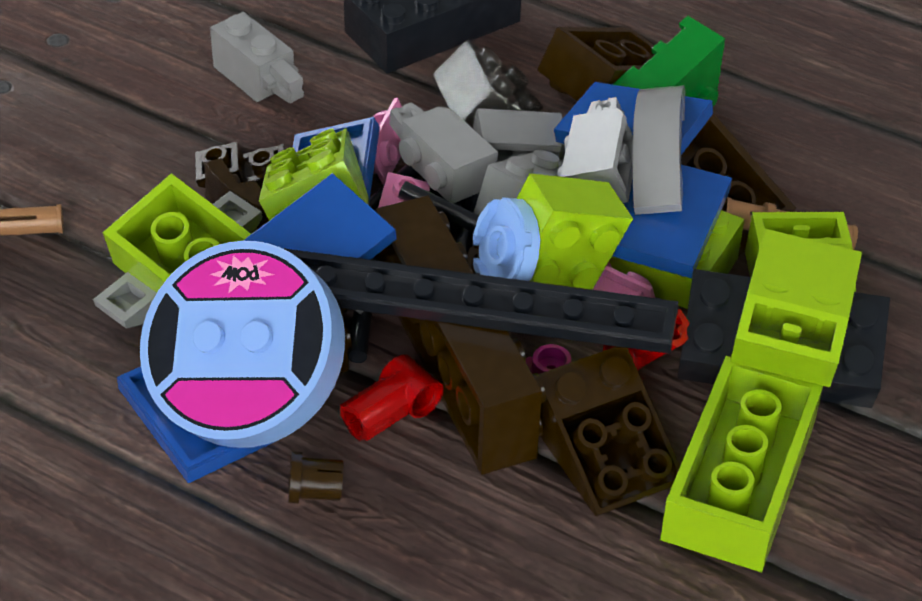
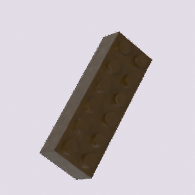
[375,195,546,475]

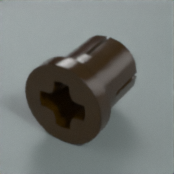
[288,451,344,504]

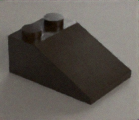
[537,27,655,101]
[681,113,797,257]

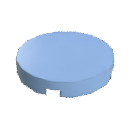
[473,197,540,281]

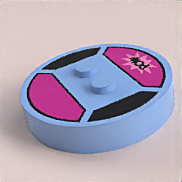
[140,241,345,448]

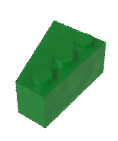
[612,15,725,107]

